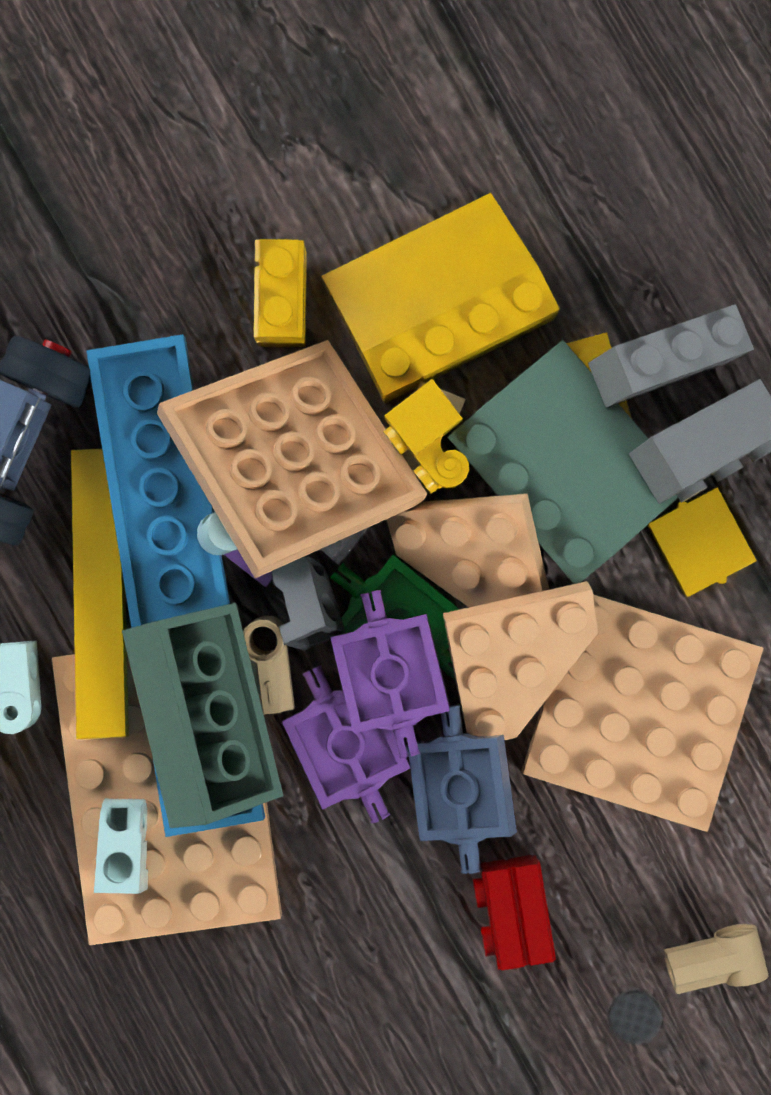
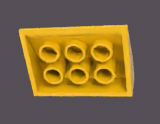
[321,193,560,404]

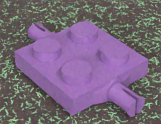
[330,590,450,758]
[282,665,410,823]

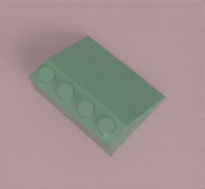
[448,340,678,584]

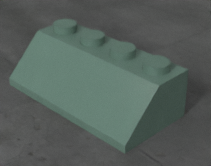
[122,603,283,828]

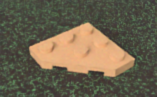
[386,494,549,607]
[443,581,598,740]

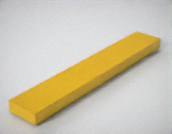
[71,449,129,740]

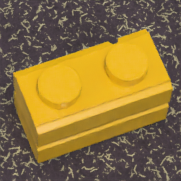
[254,239,307,347]

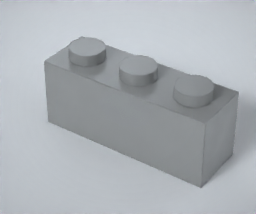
[588,304,754,408]
[629,379,771,504]

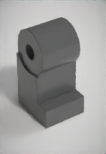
[272,556,346,651]

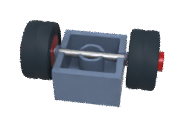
[0,336,91,545]

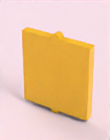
[647,487,757,598]

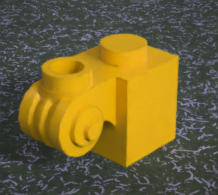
[383,379,469,494]

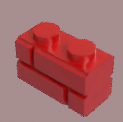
[472,855,556,971]

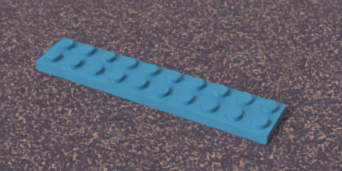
[86,334,265,837]

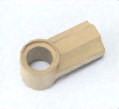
[243,615,295,715]
[664,924,769,994]

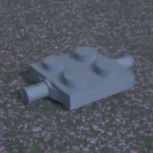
[407,705,517,874]

